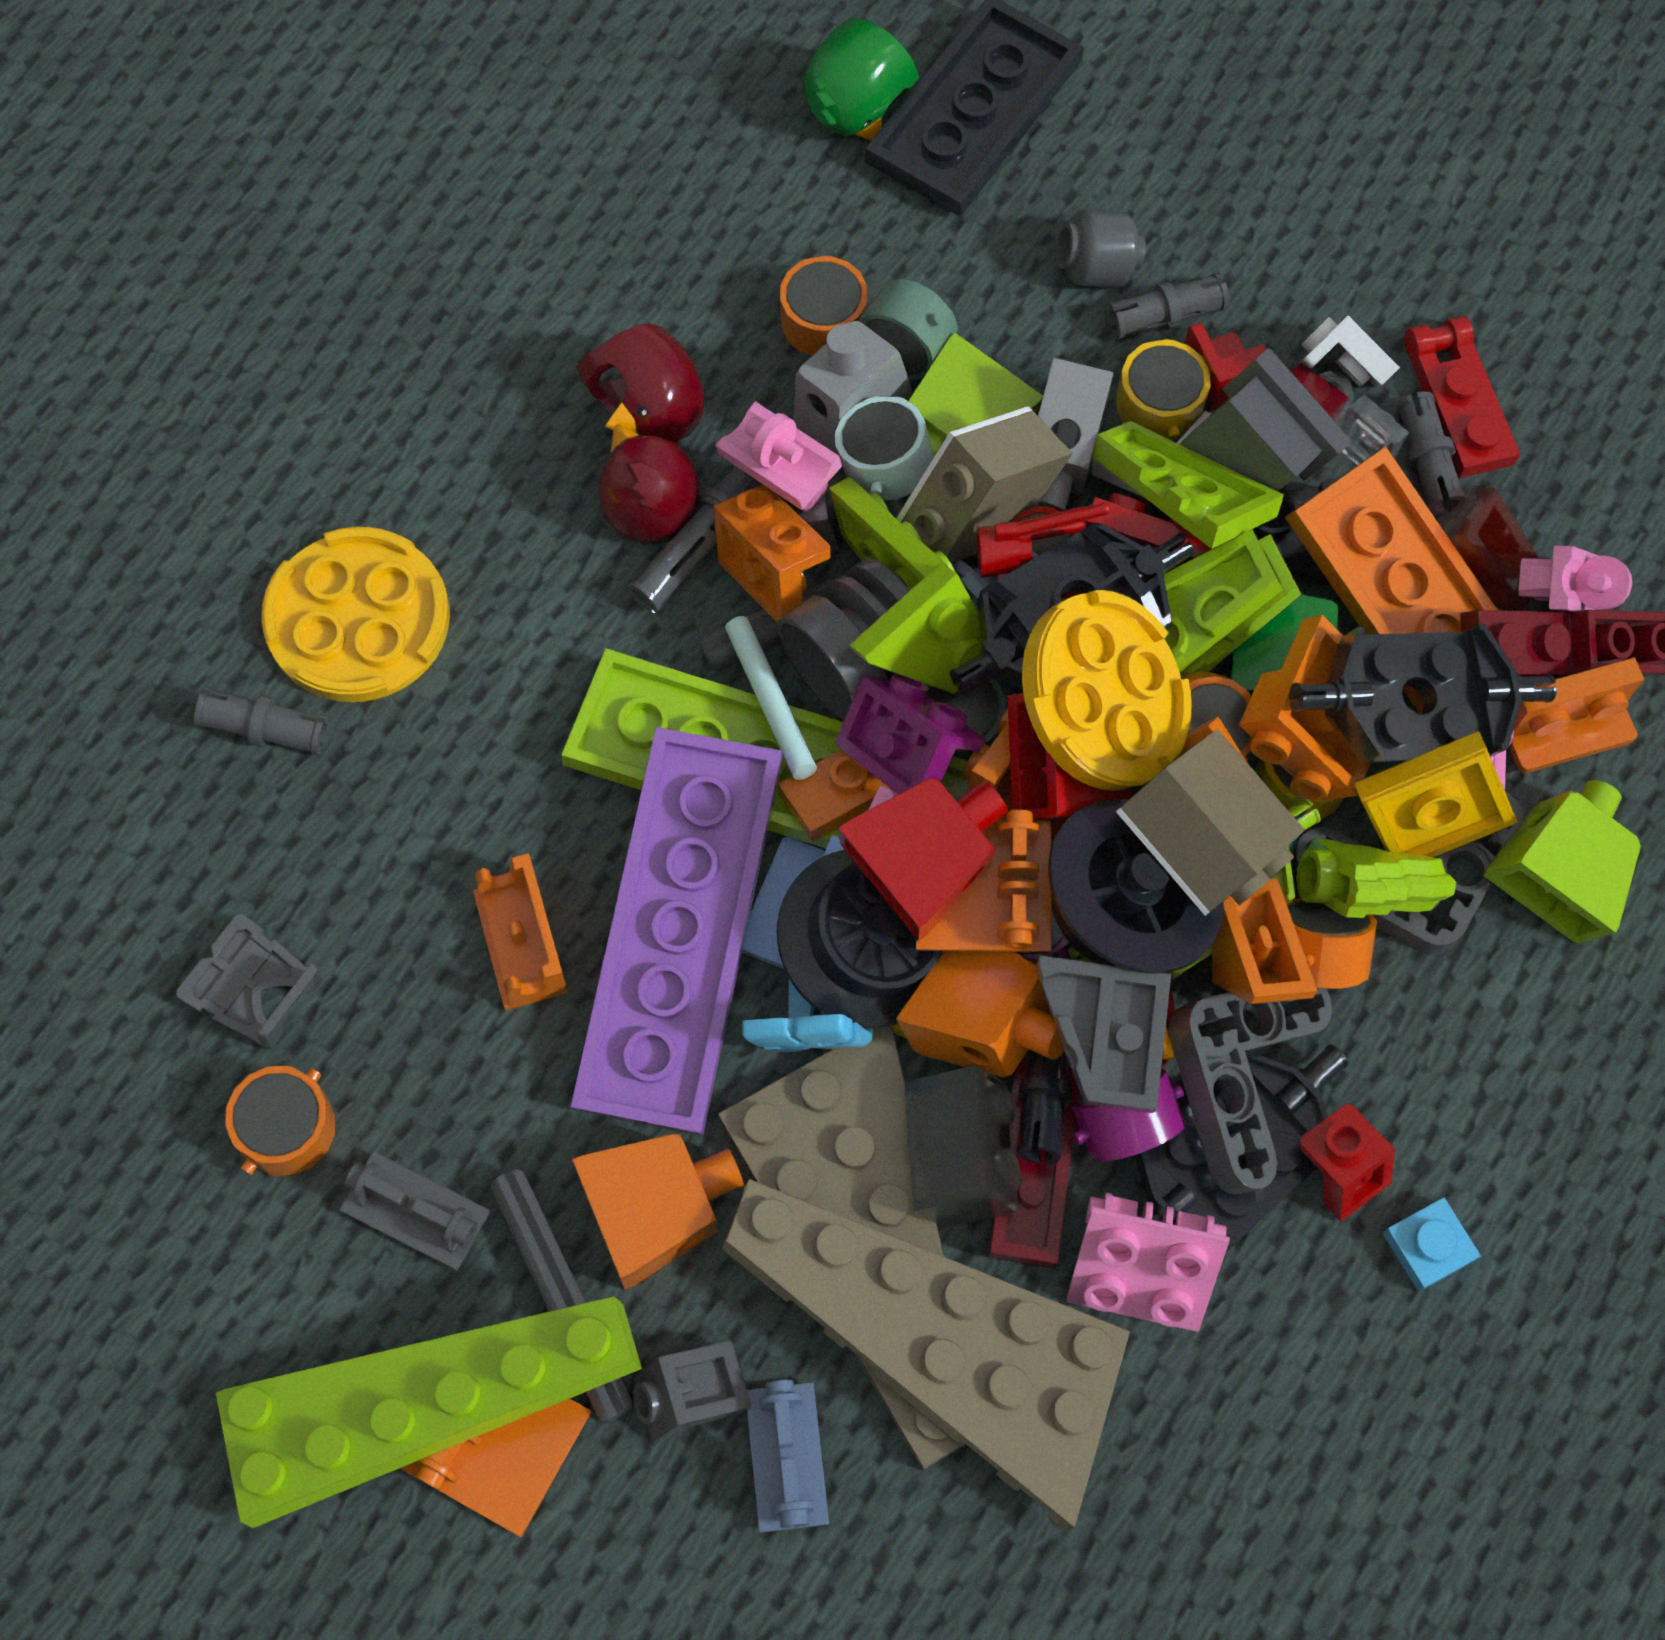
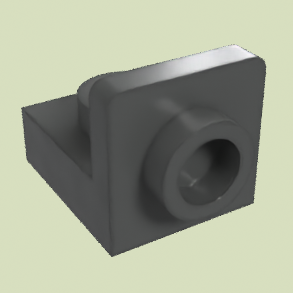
[633,1340,751,1442]

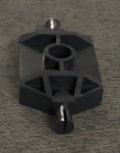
[950,522,1194,695]
[1289,624,1557,763]
[1135,1044,1349,1251]

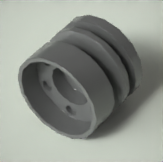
[777,557,910,722]

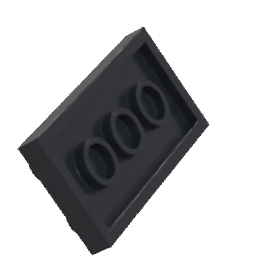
[865,0,1084,217]

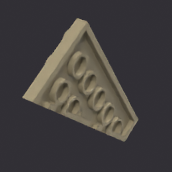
[718,1026,966,1471]
[722,1179,1130,1533]

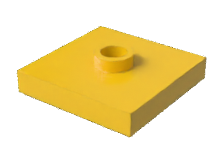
[1354,731,1518,857]

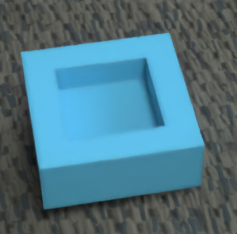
[1383,1197,1481,1292]

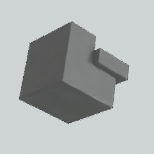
[1179,348,1352,491]

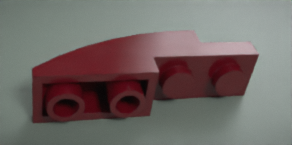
[1460,609,1665,679]

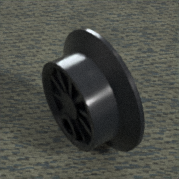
[1048,799,1224,974]
[777,850,943,1028]

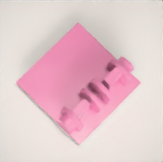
[1066,1192,1230,1332]

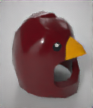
[576,323,704,443]
[597,424,700,545]

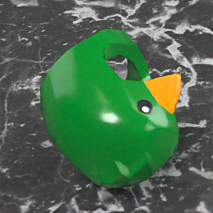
[802,17,920,140]

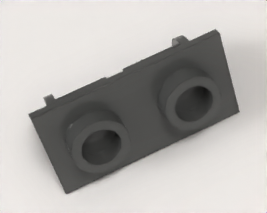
[339,1151,491,1271]

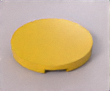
[262,527,450,702]
[1022,590,1192,791]

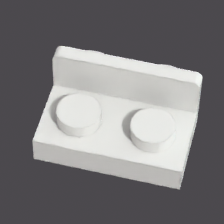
[1301,316,1400,387]

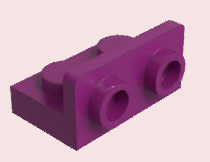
[835,673,986,795]

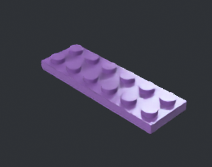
[571,727,783,1136]

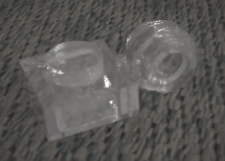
[1319,371,1409,465]

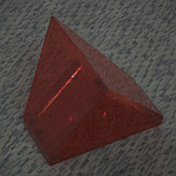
[1451,485,1539,611]

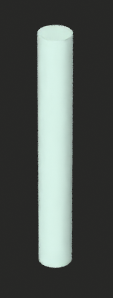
[725,616,817,780]

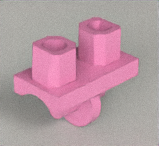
[715,401,842,512]
[1518,546,1633,612]

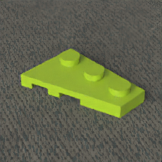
[1092,421,1284,549]
[829,477,955,590]

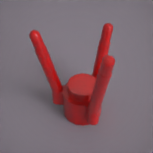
[977,502,1111,599]

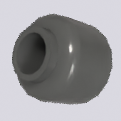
[1055,209,1146,288]

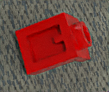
[1300,1104,1395,1222]

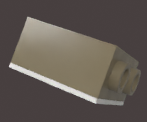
[896,406,1073,563]
[1116,729,1305,916]

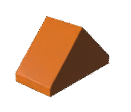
[1212,879,1318,1004]

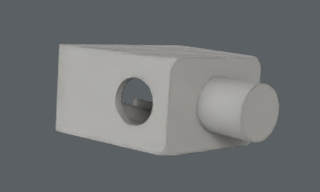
[793,321,913,455]
[1038,358,1113,512]

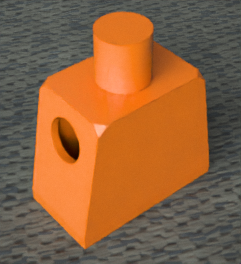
[896,951,1064,1078]
[572,1134,744,1290]

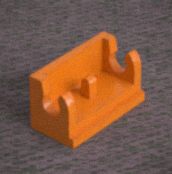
[473,853,568,1011]

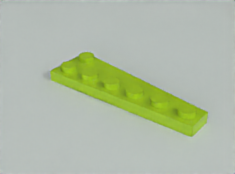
[216,1296,642,1528]

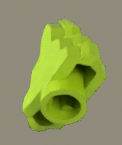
[1296,838,1456,918]

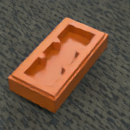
[778,750,892,842]

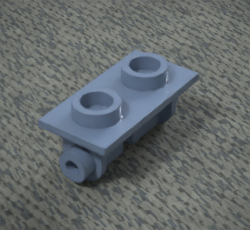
[747,1380,829,1533]

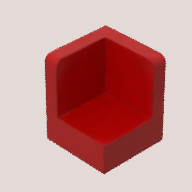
[1184,322,1266,412]

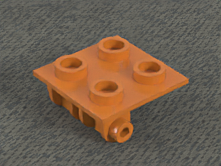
[916,810,1051,953]
[400,1399,592,1538]

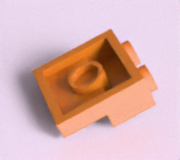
[1239,615,1370,803]

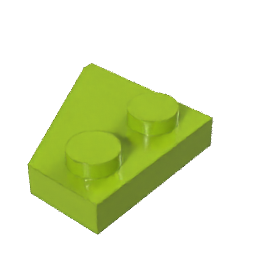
[850,562,982,694]

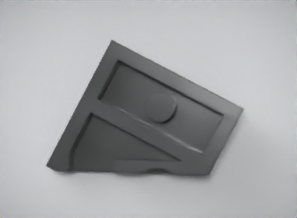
[1036,955,1171,1114]

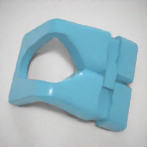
[742,979,873,1052]

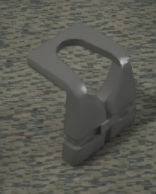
[176,914,323,1050]

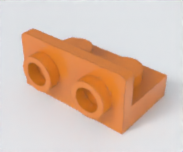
[713,485,831,622]
[1509,657,1645,774]

